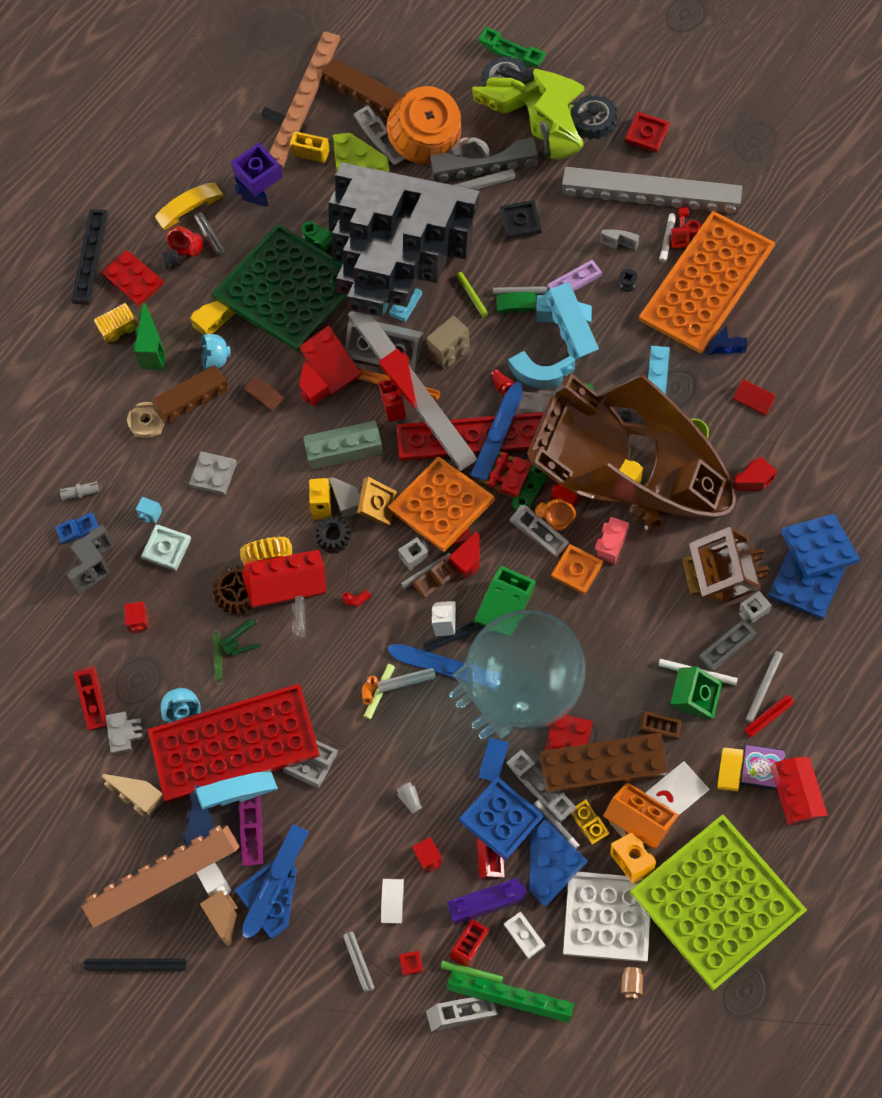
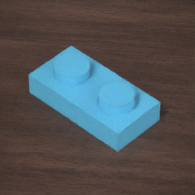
[389,288,422,322]

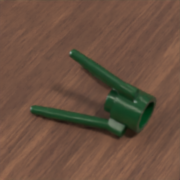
[219,619,261,656]

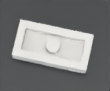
[504,912,545,959]

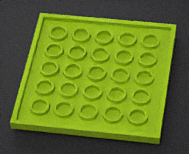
[630,814,807,991]

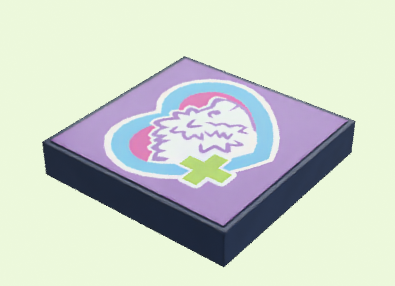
[740,744,786,790]

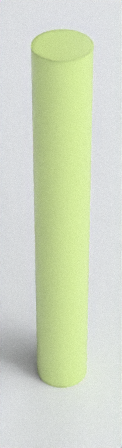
[364,664,395,720]

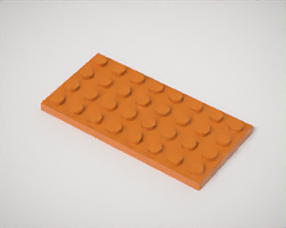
[638,211,775,354]

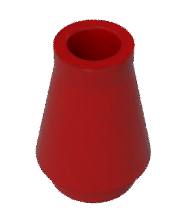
[490,369,514,396]

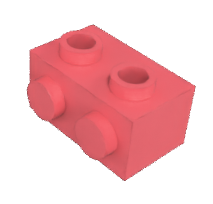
[595,517,629,565]

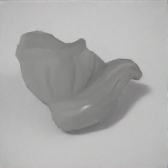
[448,137,489,159]

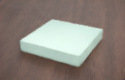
[141,524,191,571]

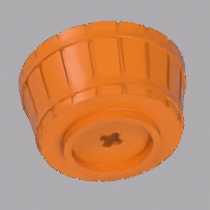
[387,86,461,164]

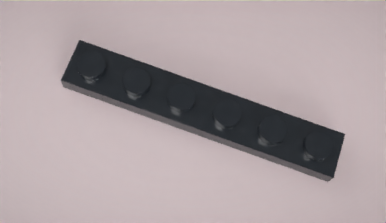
[71,209,108,305]

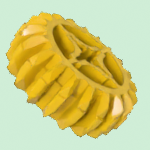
[240,537,292,565]

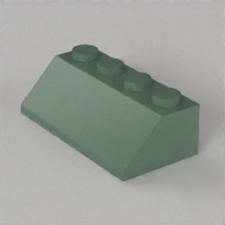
[303,420,383,470]

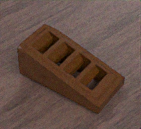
[637,711,682,740]

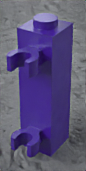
[447,878,527,925]

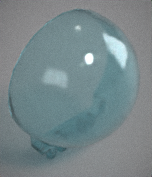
[449,610,586,739]

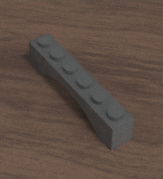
[430,137,538,182]

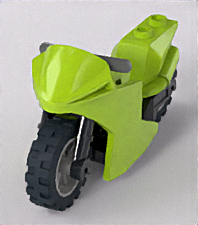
[472,56,617,160]

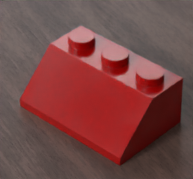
[770,757,828,826]

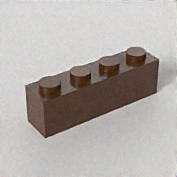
[152,366,227,425]

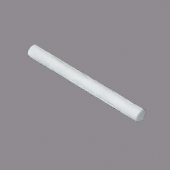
[658,659,738,686]

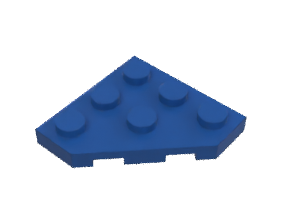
[530,819,588,907]
[235,859,297,940]

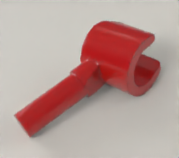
[678,207,689,228]

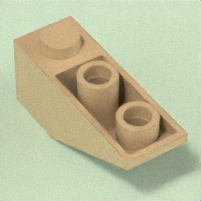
[102,774,164,817]

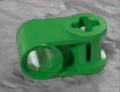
[302,221,332,253]

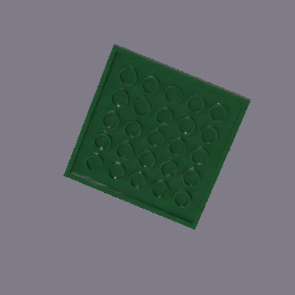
[211,223,348,352]

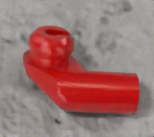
[342,589,372,607]

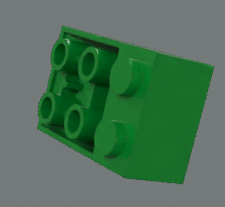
[133,303,166,370]
[474,566,536,637]

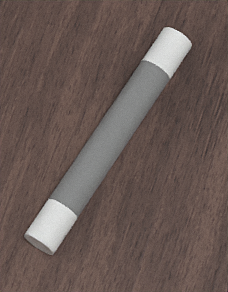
[659,213,676,263]
[533,800,580,849]

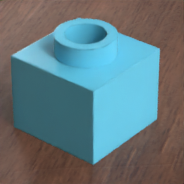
[135,497,162,523]

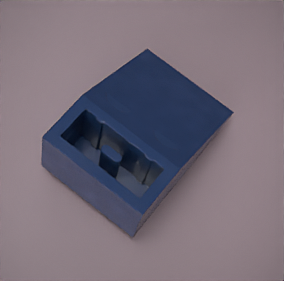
[183,785,216,847]

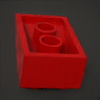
[299,326,362,395]

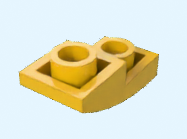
[718,748,744,791]
[571,799,610,845]

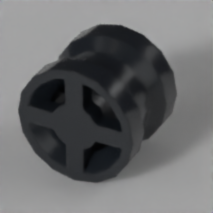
[162,249,181,270]
[619,269,637,292]

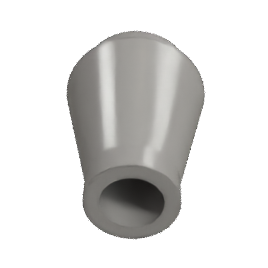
[397,782,422,814]

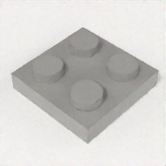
[189,451,237,495]

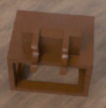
[689,526,769,605]

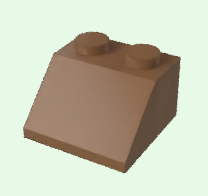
[200,890,238,947]

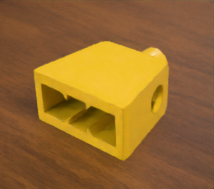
[309,478,332,520]

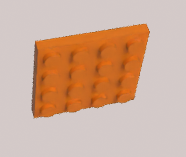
[388,456,495,552]

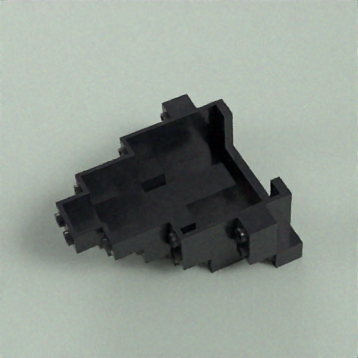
[328,162,480,318]

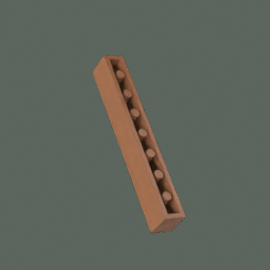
[81,825,239,928]

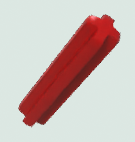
[744,695,794,738]

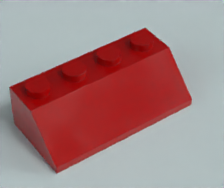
[242,550,326,608]

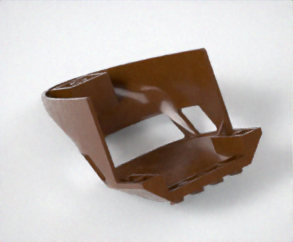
[527,373,736,518]

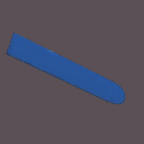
[471,382,522,482]
[388,644,502,691]
[242,824,309,938]

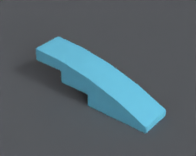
[195,772,278,810]

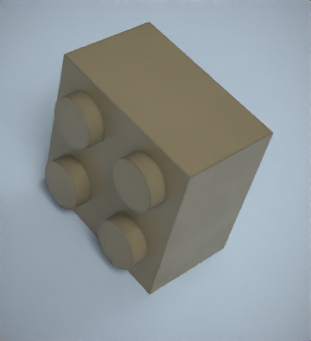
[427,315,470,369]

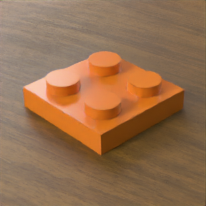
[551,544,604,595]

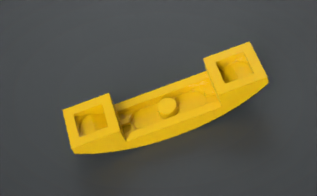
[155,182,224,230]

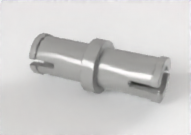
[60,481,99,501]

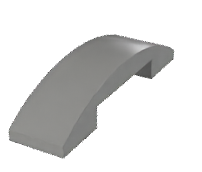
[507,749,576,821]

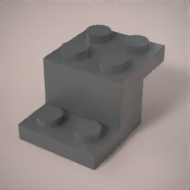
[67,525,115,594]

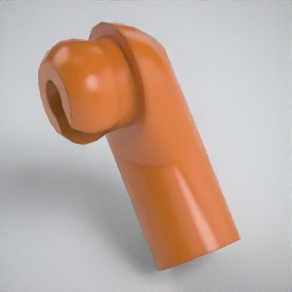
[362,676,378,705]

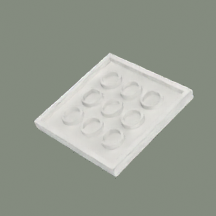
[563,872,650,963]

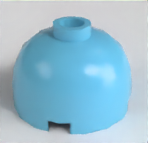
[201,334,230,370]
[160,688,201,723]

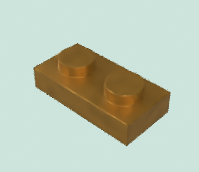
[682,556,701,596]

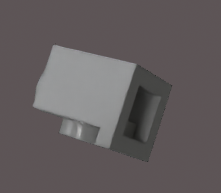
[398,537,430,571]
[739,591,772,624]

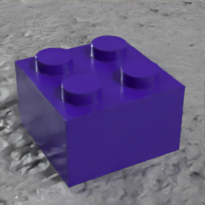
[231,143,283,196]

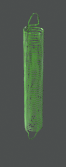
[213,630,223,684]

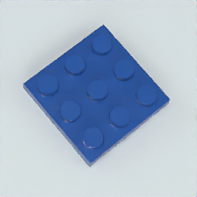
[781,514,860,578]
[768,548,845,620]
[459,777,544,861]

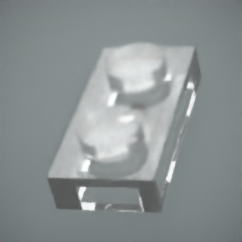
[292,596,305,639]

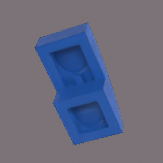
[55,512,99,544]
[479,737,510,781]

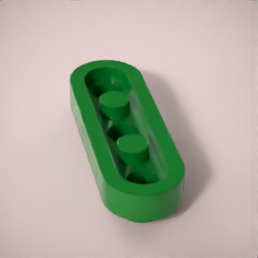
[512,465,548,512]

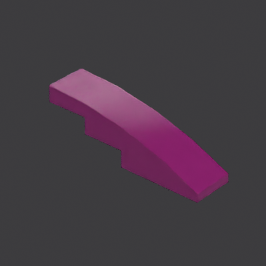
[239,796,264,866]

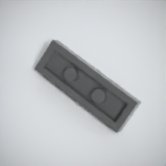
[699,619,757,672]

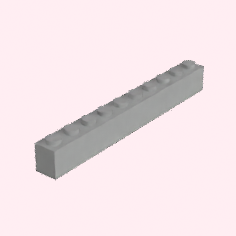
[562,167,742,214]

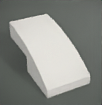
[381,879,404,923]

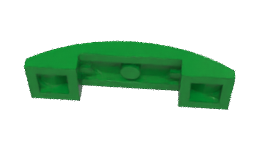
[478,27,546,67]

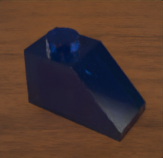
[233,176,269,207]

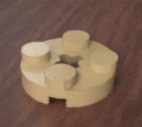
[127,402,165,438]

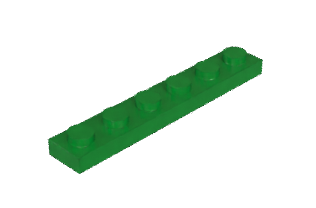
[446,971,575,1023]

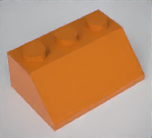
[603,782,679,849]

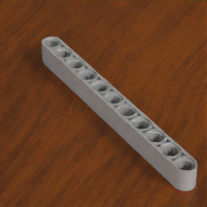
[348,311,477,471]

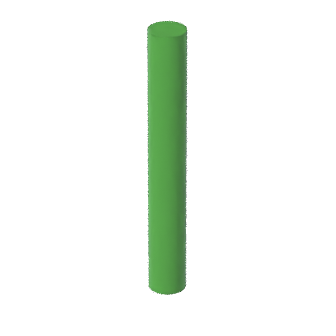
[441,960,503,983]

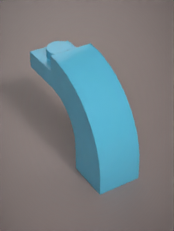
[508,351,575,389]

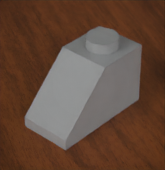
[329,477,361,518]

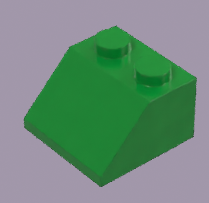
[670,666,722,719]

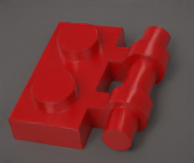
[488,452,533,498]

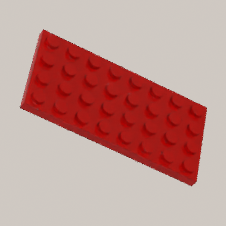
[148,683,321,804]

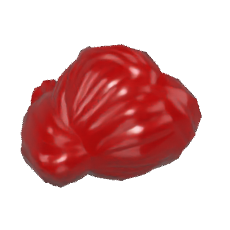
[166,226,203,256]

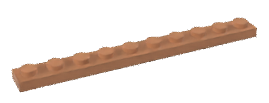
[269,31,340,169]

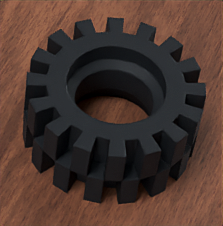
[315,516,351,553]

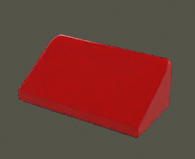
[733,379,776,416]
[477,838,504,879]

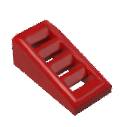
[449,919,489,967]

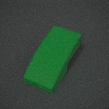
[497,292,536,314]

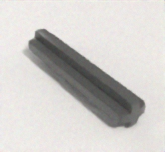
[194,212,224,256]

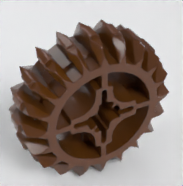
[212,565,255,616]

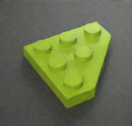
[333,133,389,172]

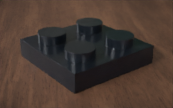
[500,200,542,240]

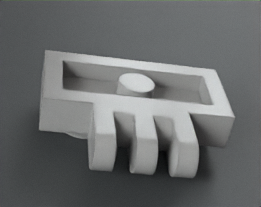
[106,712,143,755]

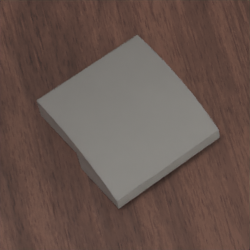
[283,740,338,789]

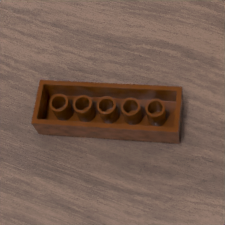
[539,733,668,795]

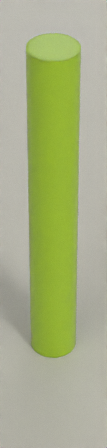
[456,272,488,317]

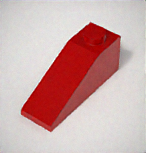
[379,348,417,409]
[73,666,107,730]

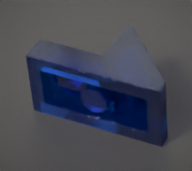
[709,326,748,355]

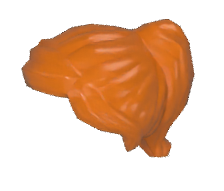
[535,498,576,531]

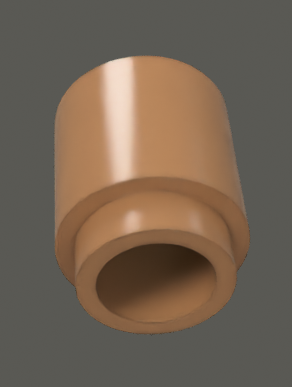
[621,967,643,1001]

